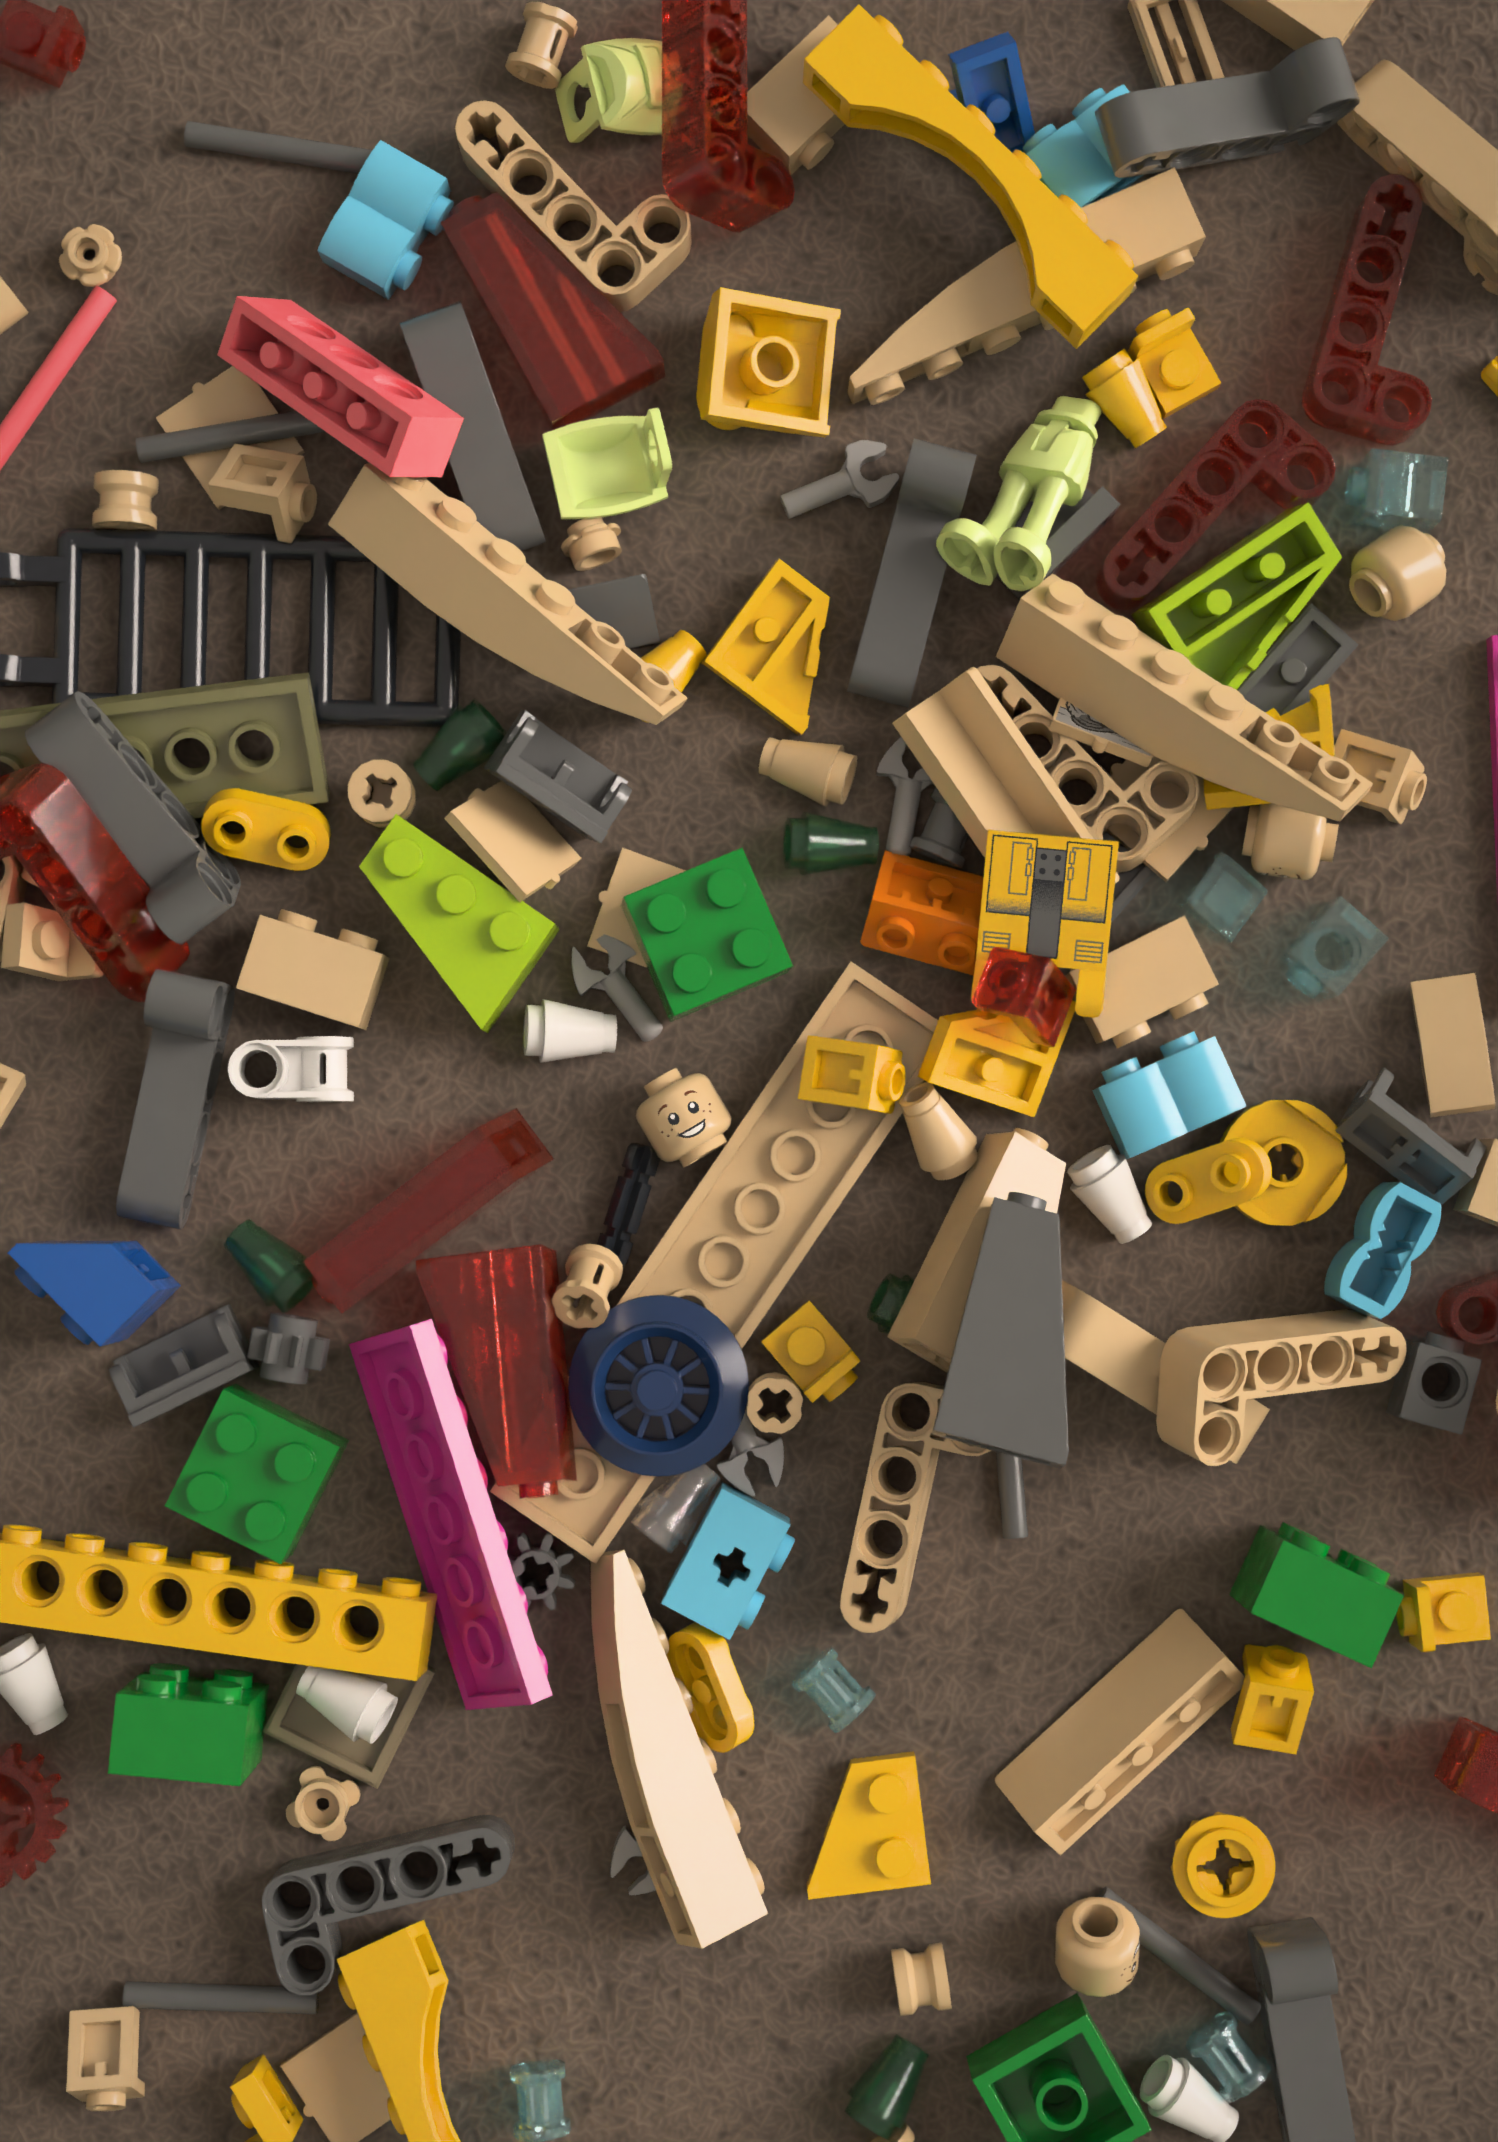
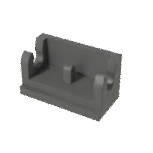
[484,710,632,843]
[1335,1067,1486,1205]
[109,1304,260,1428]

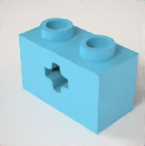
[661,1482,795,1640]

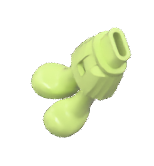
[936,396,1101,591]

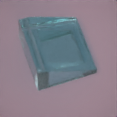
[1179,851,1268,943]

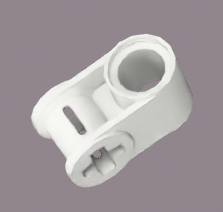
[228,1036,354,1102]

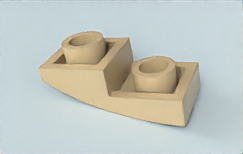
[1410,973,1495,1118]

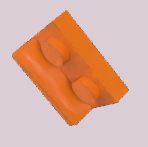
[860,850,984,976]

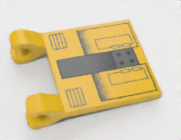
[971,829,1119,1018]

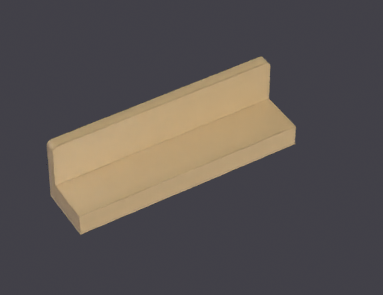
[892,667,1119,884]
[995,1609,1245,1856]

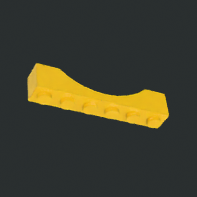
[803,4,1138,349]
[336,1920,461,2142]

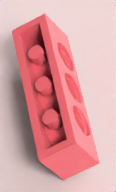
[217,296,464,477]

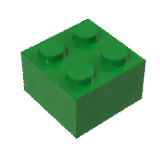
[621,847,793,1022]
[165,1384,349,1564]
[1229,1522,1404,1668]
[108,1663,269,1786]
[966,1992,1152,2142]

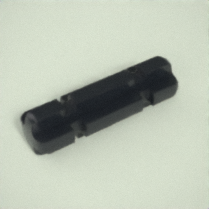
[597,1143,660,1267]

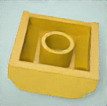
[696,287,841,438]

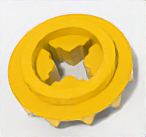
[1171,1812,1275,1918]

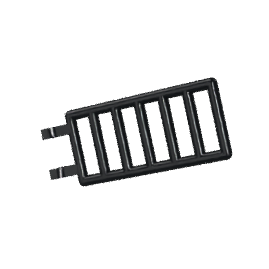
[0,528,461,728]

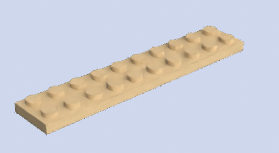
[490,962,938,1564]

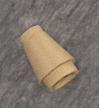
[759,737,857,806]
[899,1082,978,1180]

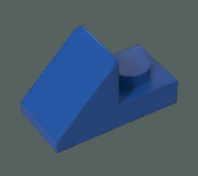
[948,31,1035,154]

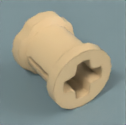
[505,2,578,89]
[552,1244,623,1329]
[746,1372,803,1434]

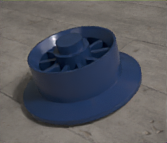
[568,1295,749,1476]

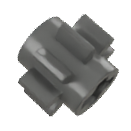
[247,1312,330,1385]
[507,1532,576,1610]

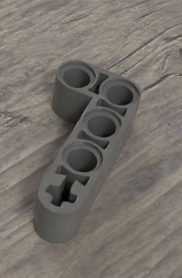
[1095,37,1360,178]
[400,301,546,551]
[847,438,977,708]
[25,691,241,945]
[116,969,235,1230]
[262,1815,515,1996]
[1247,1917,1356,2142]

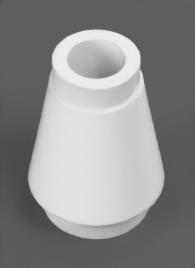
[523,999,617,1063]
[1067,1145,1152,1244]
[0,1633,68,1735]
[296,1666,398,1744]
[1140,2055,1239,2142]

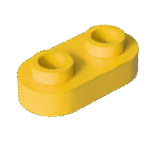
[201,788,331,871]
[1145,1138,1272,1224]
[666,1622,754,1753]

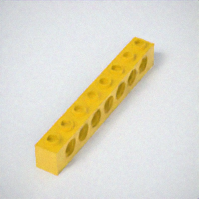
[0,1525,437,1681]

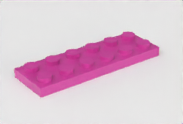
[349,1319,553,1710]

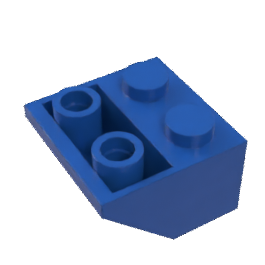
[8,1241,181,1347]

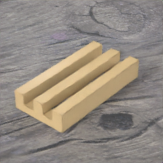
[1127,0,1225,88]

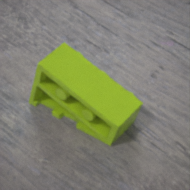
[1131,502,1342,690]
[359,814,560,1033]

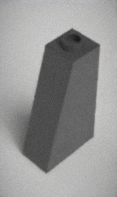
[932,1192,1069,1469]

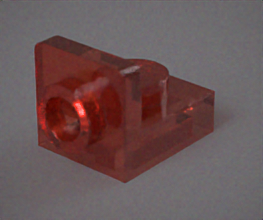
[0,0,86,88]
[972,947,1076,1047]

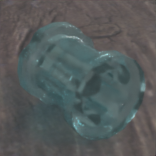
[792,1646,876,1733]
[1186,2011,1271,2102]
[509,2059,571,2142]

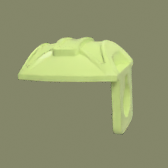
[555,38,696,143]
[542,407,672,519]

